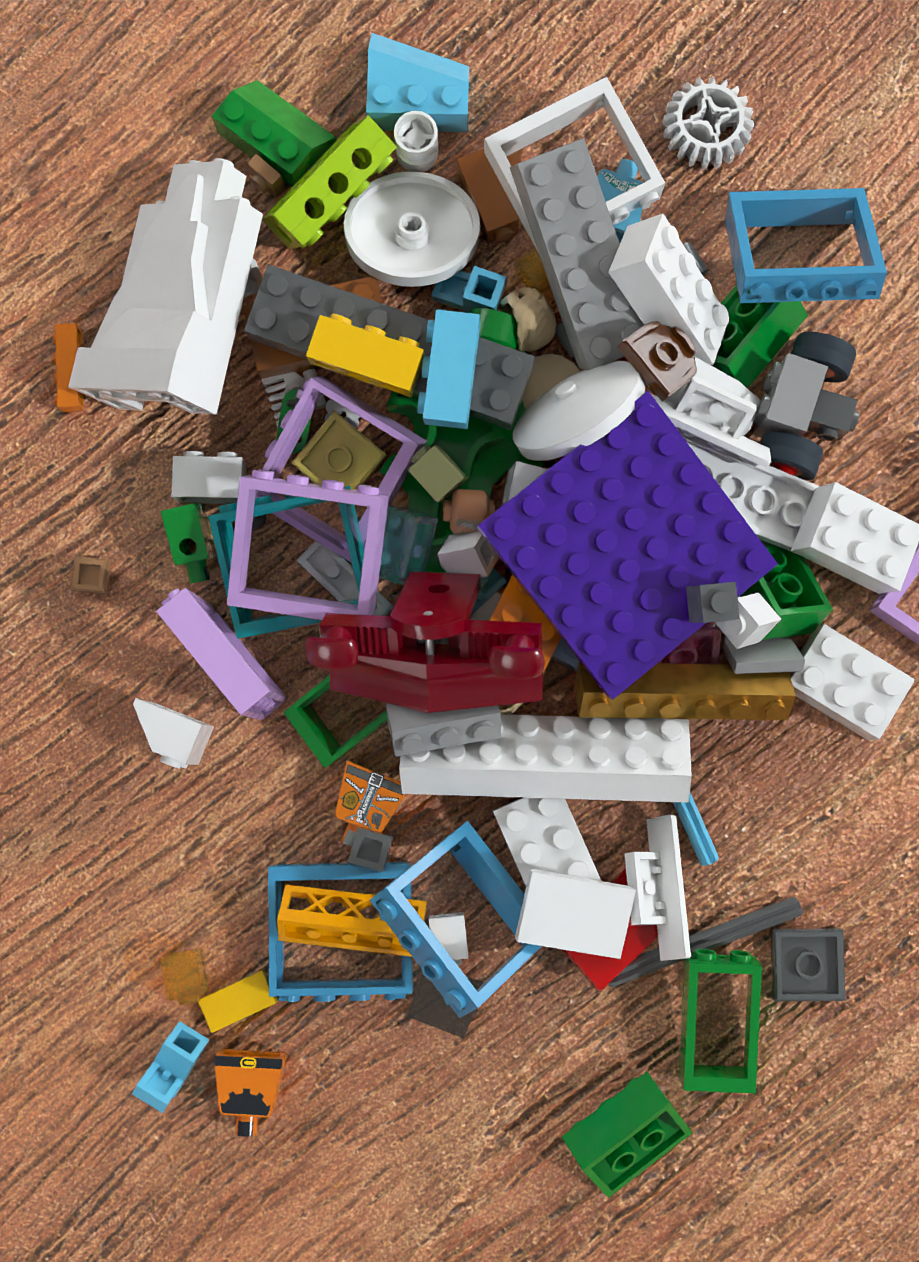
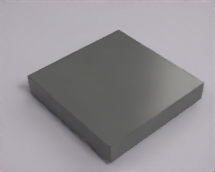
[771,928,846,1001]

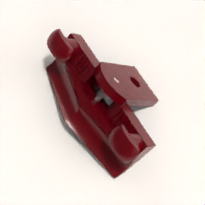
[305,571,545,713]

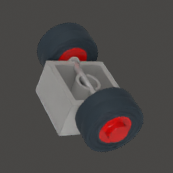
[753,332,856,481]

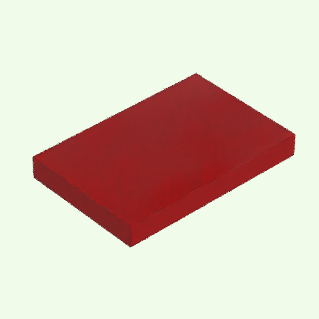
[562,868,658,992]

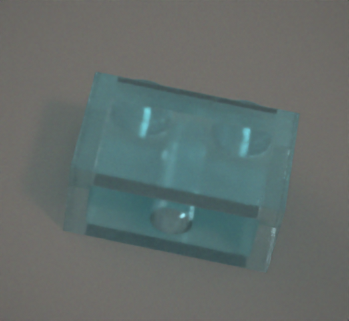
[379,505,438,585]

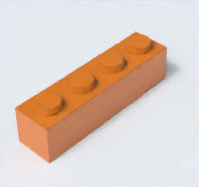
[52,323,84,412]

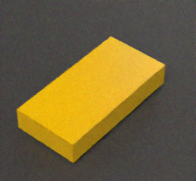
[198,969,278,1033]

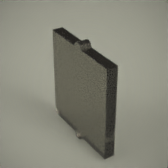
[407,974,484,1038]

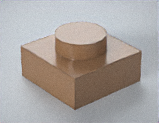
[247,154,285,198]

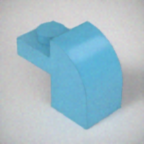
[431,266,507,313]
[132,1021,209,1113]

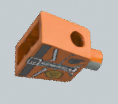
[335,761,406,846]

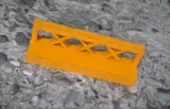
[277,884,427,957]

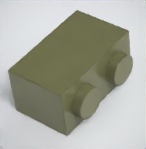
[408,445,469,502]

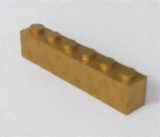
[574,662,796,720]

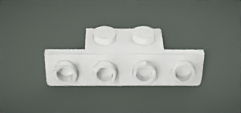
[644,376,771,468]
[625,815,691,961]

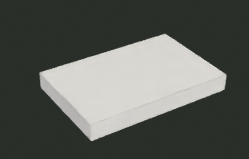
[515,869,636,959]

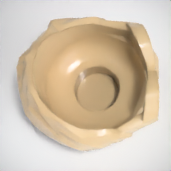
[500,287,556,352]

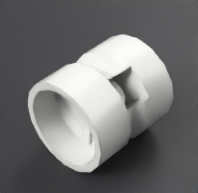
[394,111,439,172]

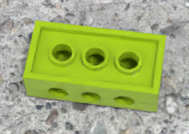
[262,115,397,249]

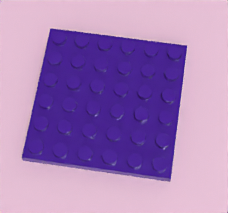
[476,391,778,700]

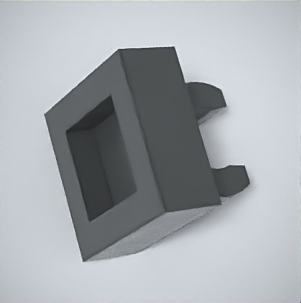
[348,827,394,872]

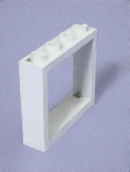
[484,77,665,253]

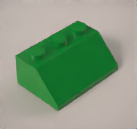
[212,80,337,187]
[711,284,808,389]
[562,1071,693,1198]

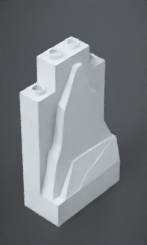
[68,158,263,415]

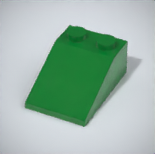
[740,539,833,640]

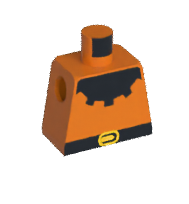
[214,1049,287,1137]

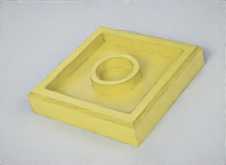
[292,411,388,503]

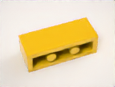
[306,314,425,398]

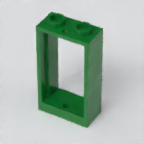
[283,675,388,768]
[679,949,762,1094]

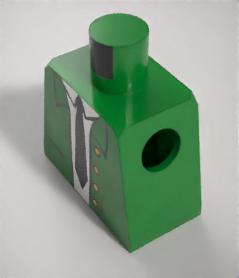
[161,503,215,584]

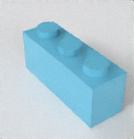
[417,309,481,429]

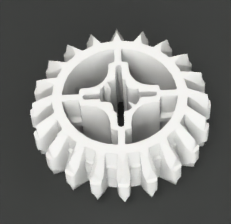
[662,76,754,170]

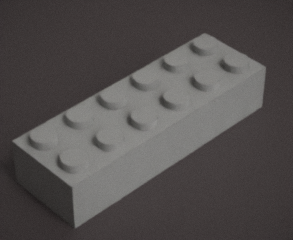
[509,138,644,370]

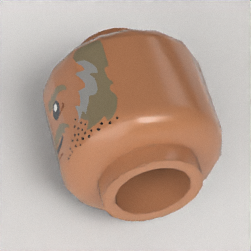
[443,489,494,534]

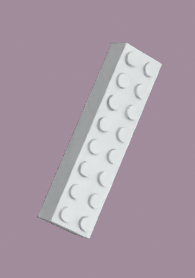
[399,715,692,803]

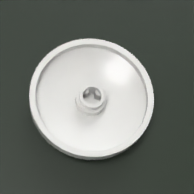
[344,172,480,287]
[513,361,645,461]

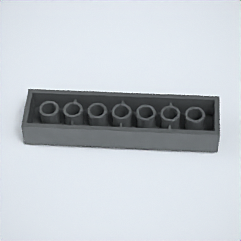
[244,264,535,430]

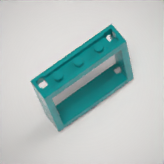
[208,484,377,639]

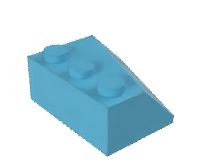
[366,33,469,132]

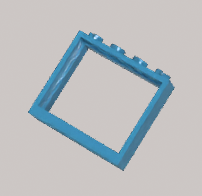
[725,188,887,303]
[370,821,541,1018]
[268,862,413,1002]

